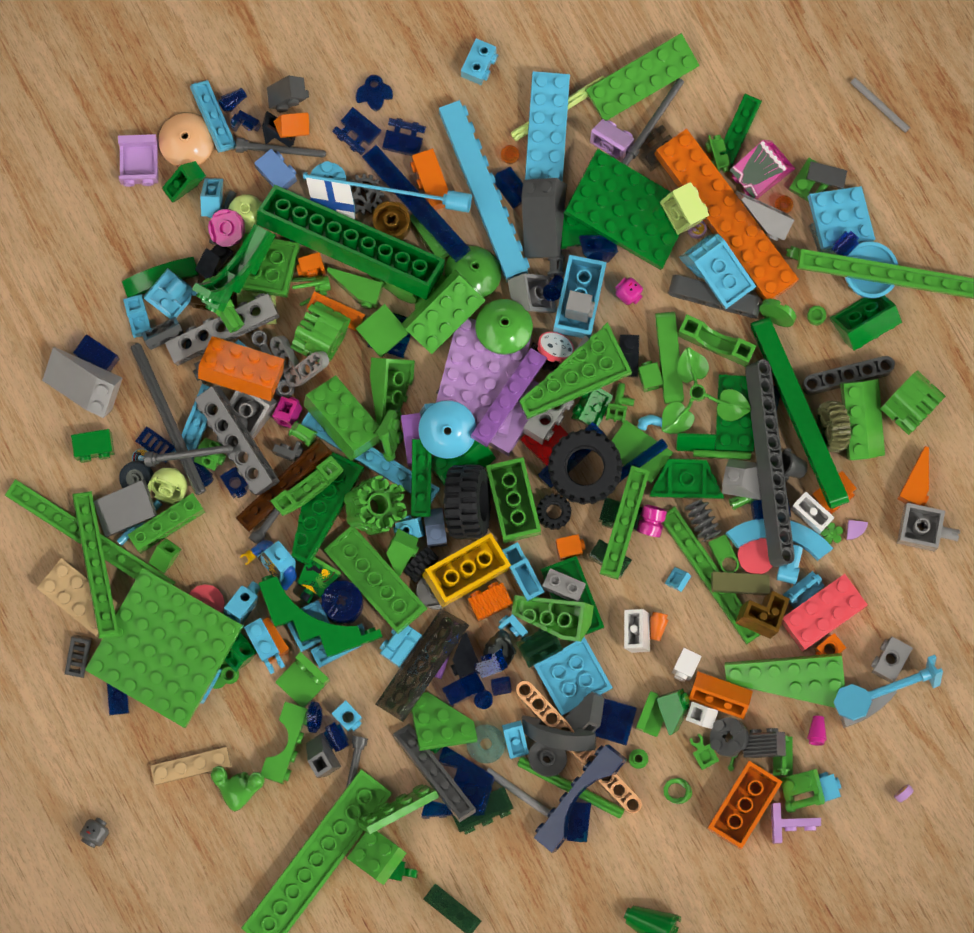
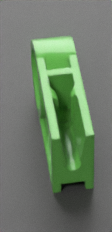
[708,534,739,573]

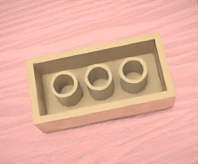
[37,558,121,638]

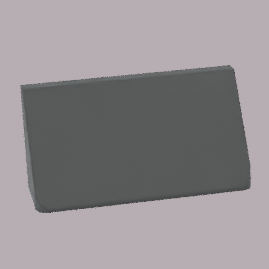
[806,161,847,189]

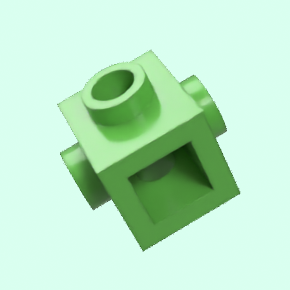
[194,437,226,471]

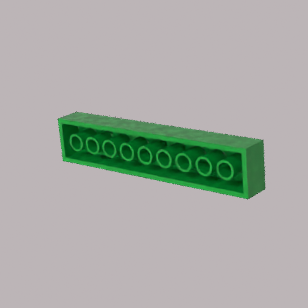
[256,185,445,300]

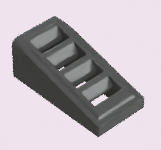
[65,635,92,678]

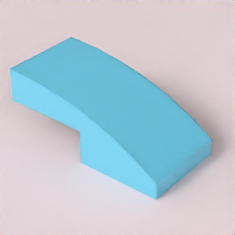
[123,294,151,338]

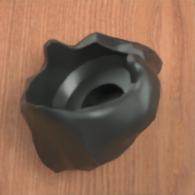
[483,630,516,670]

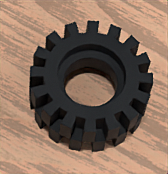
[537,493,572,530]
[404,547,439,582]

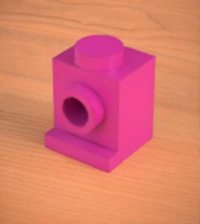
[272,397,302,428]

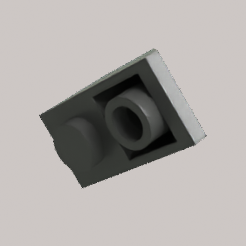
[565,692,604,732]
[306,733,341,778]

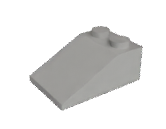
[735,191,794,241]
[213,391,279,446]

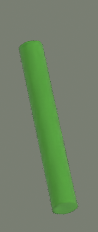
[693,450,751,460]

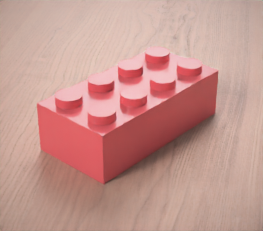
[782,574,868,652]

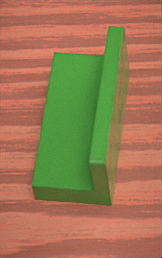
[635,691,664,737]

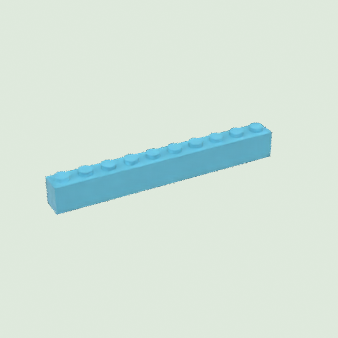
[439,100,530,283]

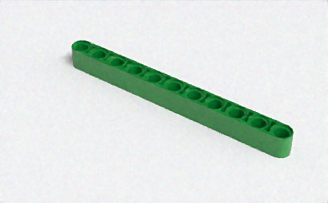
[750,317,849,509]

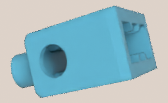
[224,581,260,625]

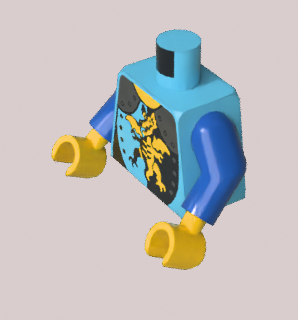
[240,540,297,591]

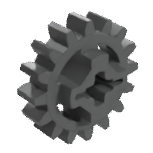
[349,174,385,216]

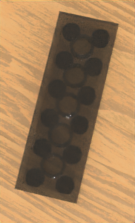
[375,609,469,722]

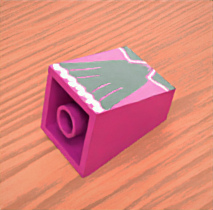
[730,140,796,199]

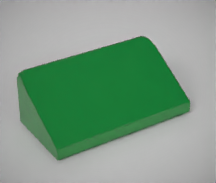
[676,433,716,452]

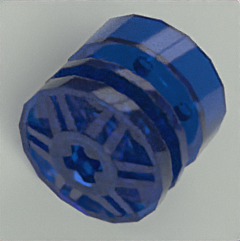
[322,581,364,625]

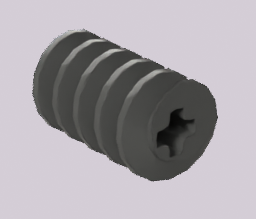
[685,499,722,542]

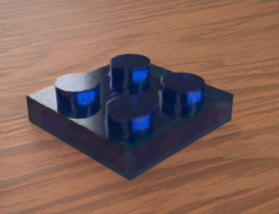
[595,698,637,746]

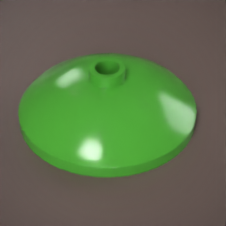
[445,246,501,298]
[475,299,533,355]

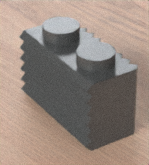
[743,728,786,758]

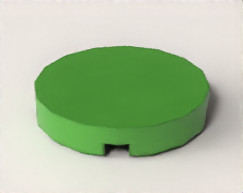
[759,299,796,327]

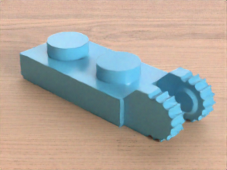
[244,618,285,674]

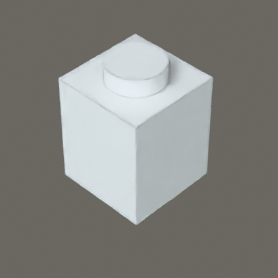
[686,702,718,729]

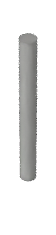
[851,78,910,133]
[485,768,551,818]

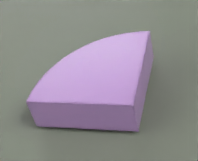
[846,520,868,540]

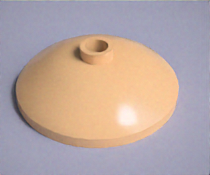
[158,113,214,167]

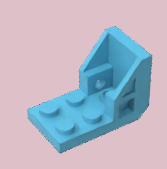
[679,234,756,309]

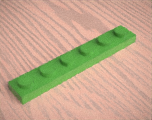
[599,466,650,580]

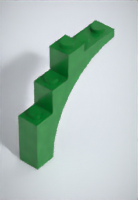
[192,224,276,313]

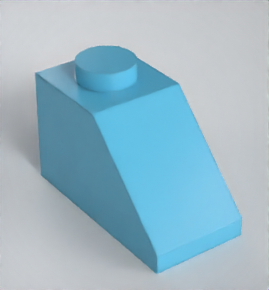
[200,178,223,218]

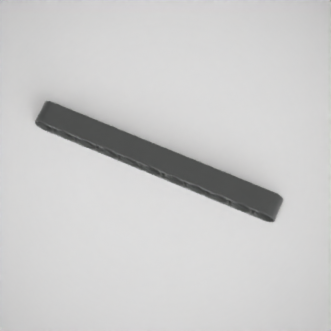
[745,359,795,568]

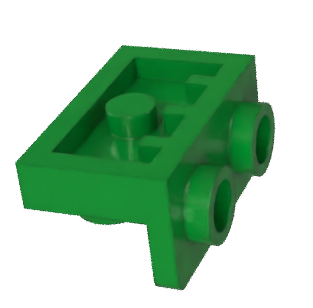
[571,388,613,430]

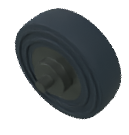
[119,461,154,488]

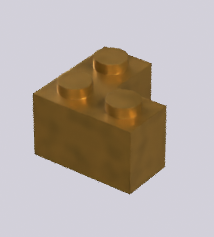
[736,591,790,639]

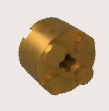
[372,201,411,240]

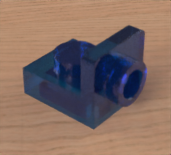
[230,110,261,132]

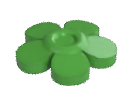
[821,522,843,544]

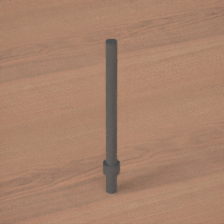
[621,78,684,166]

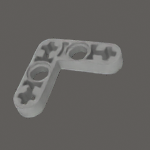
[270,335,329,387]

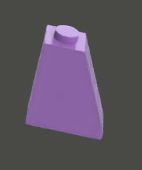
[401,413,421,468]

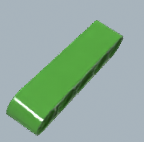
[655,311,684,404]

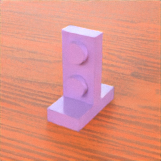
[771,803,821,844]

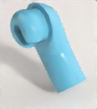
[637,414,662,430]

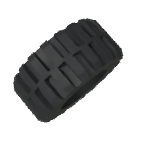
[548,429,622,505]
[444,464,491,539]

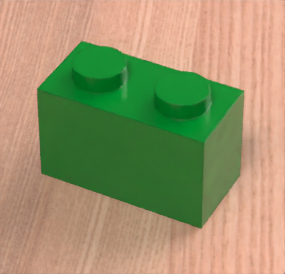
[71,429,115,463]

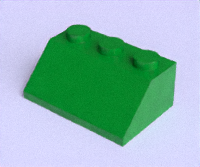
[830,295,902,351]
[431,440,496,486]

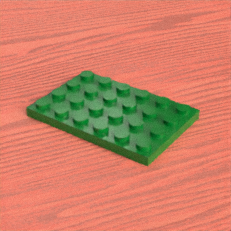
[564,149,680,270]

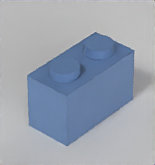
[254,149,297,190]

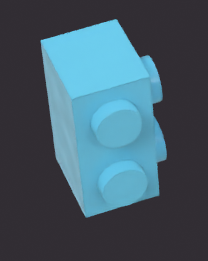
[461,38,498,85]

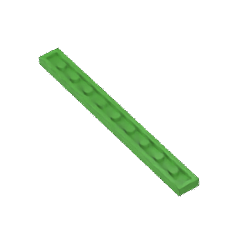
[797,249,974,299]
[5,479,176,585]

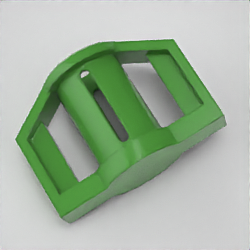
[289,421,317,447]

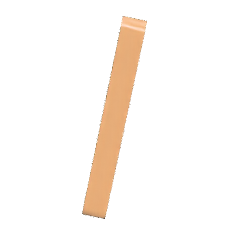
[516,681,642,814]

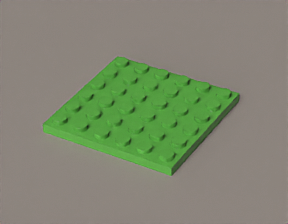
[85,568,244,728]

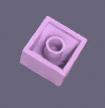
[590,119,634,162]

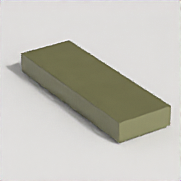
[711,572,770,595]

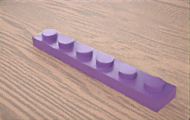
[471,348,547,447]

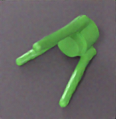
[291,275,331,306]

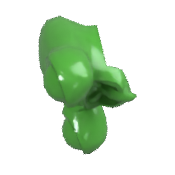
[211,766,265,812]

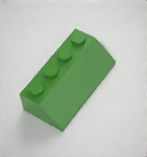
[840,379,885,460]

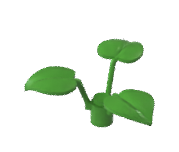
[662,347,751,434]

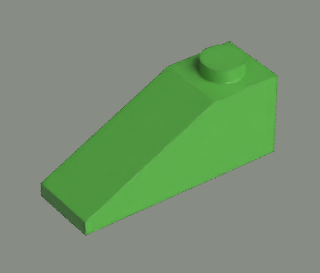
[327,267,383,309]

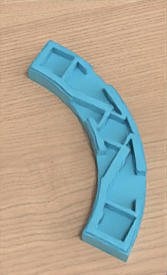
[726,518,833,561]

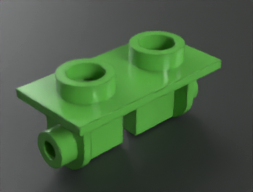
[705,135,731,173]
[773,736,793,776]

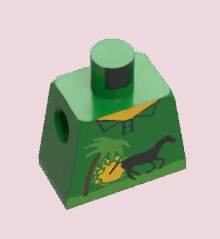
[298,557,342,604]

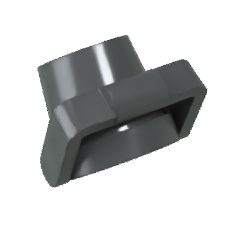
[782,448,808,482]

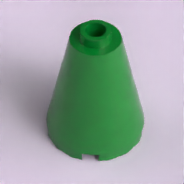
[624,905,681,933]

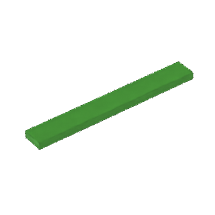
[72,491,119,639]
[662,507,760,645]

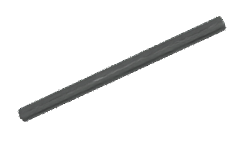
[131,343,206,495]

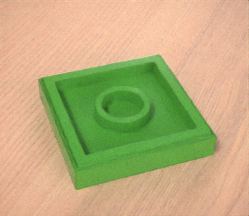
[356,304,409,358]

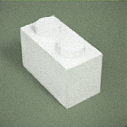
[791,492,835,534]
[624,609,650,653]
[672,648,702,682]

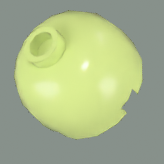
[228,194,262,233]
[148,468,188,504]

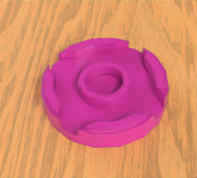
[208,209,245,247]

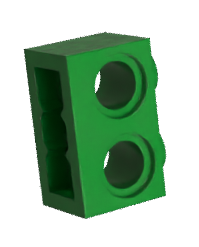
[225,633,257,672]

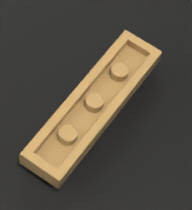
[150,747,232,785]

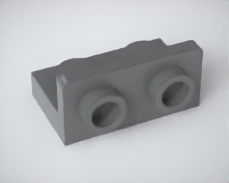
[141,317,184,350]

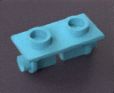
[783,571,825,609]

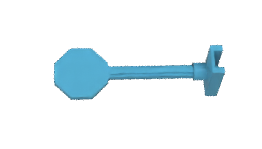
[834,655,943,721]

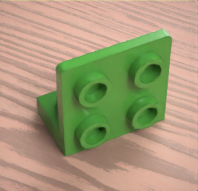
[276,652,330,708]

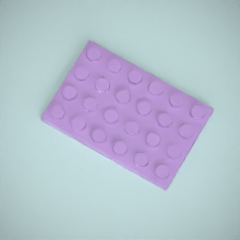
[436,318,532,438]

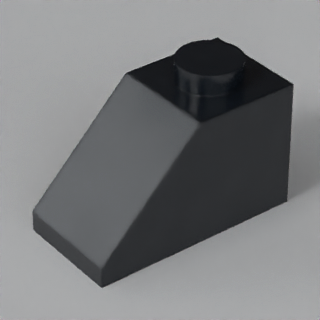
[619,335,639,377]
[451,633,482,679]

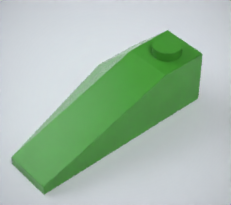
[370,357,415,426]
[512,595,594,642]

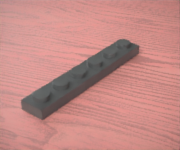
[393,724,476,823]

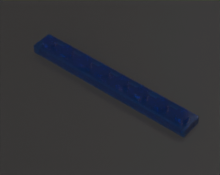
[362,145,471,262]

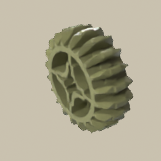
[815,400,852,453]

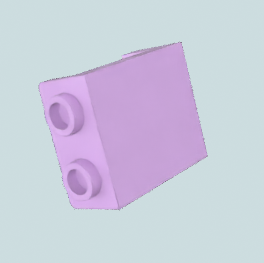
[118,134,158,187]

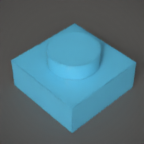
[665,567,691,592]

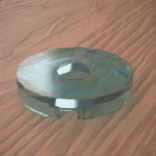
[467,724,506,764]

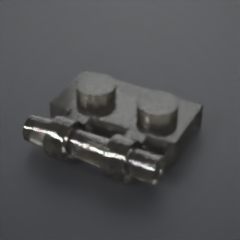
[632,125,672,172]

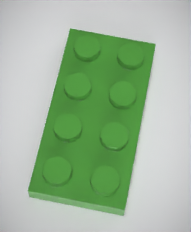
[357,784,439,834]

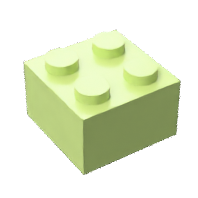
[660,182,709,235]

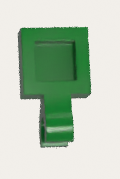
[389,861,418,882]

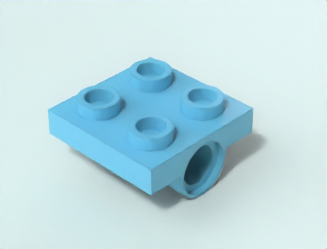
[144,268,197,319]

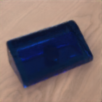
[494,167,523,209]

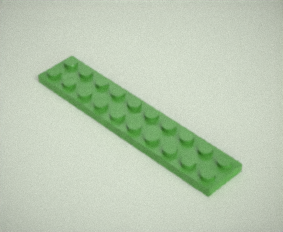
[241,769,392,933]

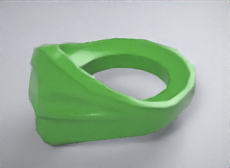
[664,778,692,804]

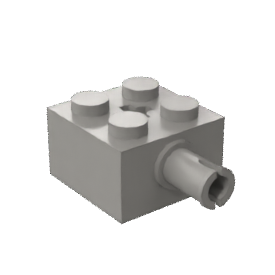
[897,503,960,552]

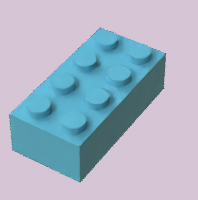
[553,255,607,338]

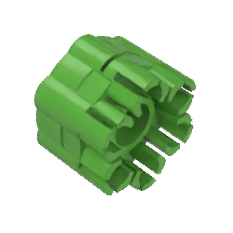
[290,301,351,363]
[881,370,946,435]
[344,475,407,535]

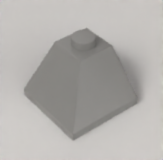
[508,274,556,313]
[722,459,761,500]

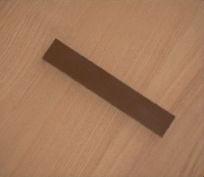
[236,438,333,532]

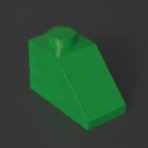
[162,161,206,203]
[656,689,690,735]

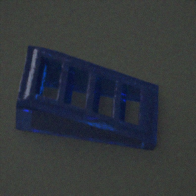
[135,426,175,464]

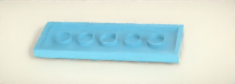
[525,71,570,182]

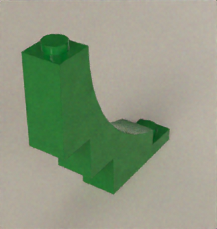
[259,575,383,658]

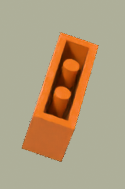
[410,148,448,212]
[689,671,753,719]

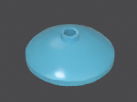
[844,242,898,298]
[419,400,476,459]

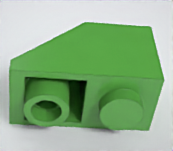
[386,529,419,576]

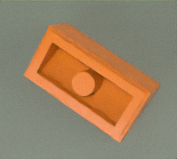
[273,112,309,138]

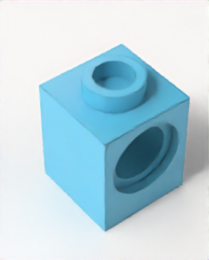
[331,700,363,732]

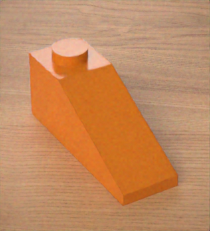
[897,446,929,506]

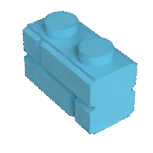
[379,625,422,668]

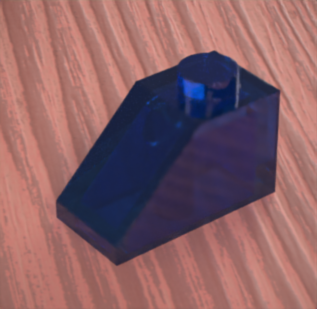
[579,235,618,263]
[442,672,486,707]

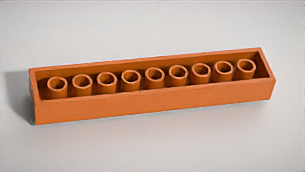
[654,129,799,301]

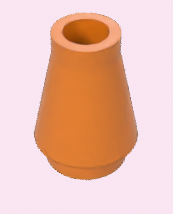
[650,612,669,641]

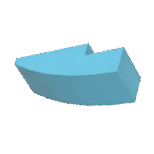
[502,542,544,601]

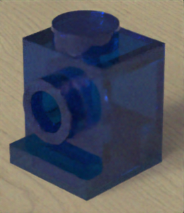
[475,649,508,679]

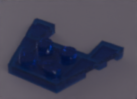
[421,747,495,819]

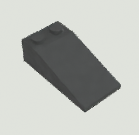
[522,178,567,259]

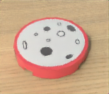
[537,332,574,363]

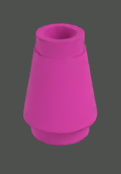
[807,716,827,746]

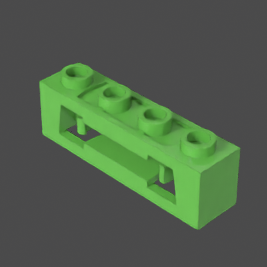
[128,493,205,554]

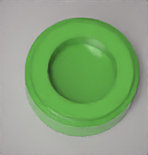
[807,306,827,326]

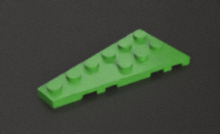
[519,322,632,419]
[725,653,845,708]

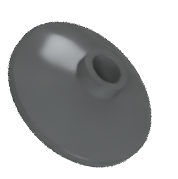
[528,742,567,777]

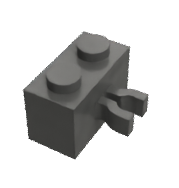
[267,75,309,112]

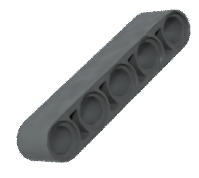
[668,275,762,318]
[802,356,895,395]

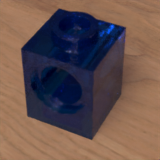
[220,466,248,499]

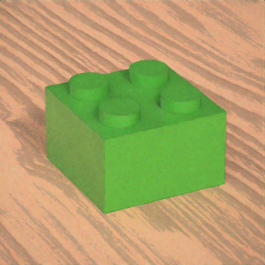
[347,831,407,885]

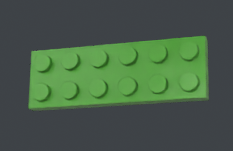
[585,33,700,121]
[324,526,427,634]

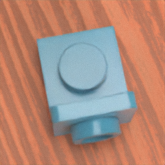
[498,614,528,638]

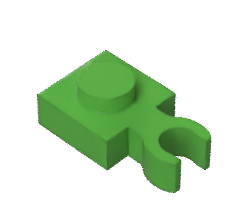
[689,734,719,770]

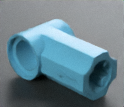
[776,544,803,585]

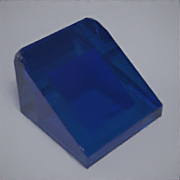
[490,676,512,696]

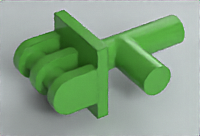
[606,383,635,423]

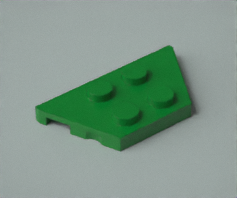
[649,459,724,499]

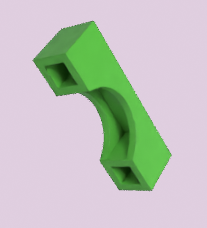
[678,314,756,367]
[261,702,310,785]

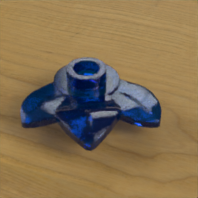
[356,75,393,112]

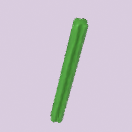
[517,757,624,818]

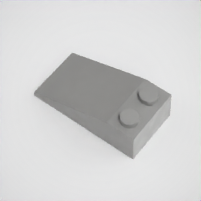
[42,347,123,418]

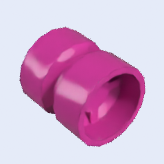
[636,504,667,537]

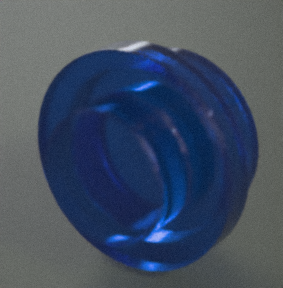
[474,690,493,709]

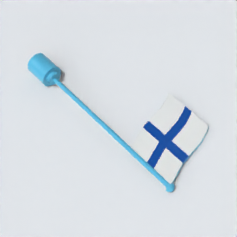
[303,172,472,220]

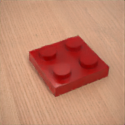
[520,418,568,467]

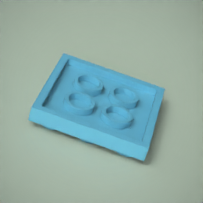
[807,186,875,250]
[533,637,613,716]

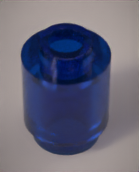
[831,231,859,257]
[323,722,349,753]

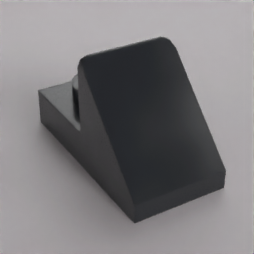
[262,111,296,148]
[195,244,234,279]

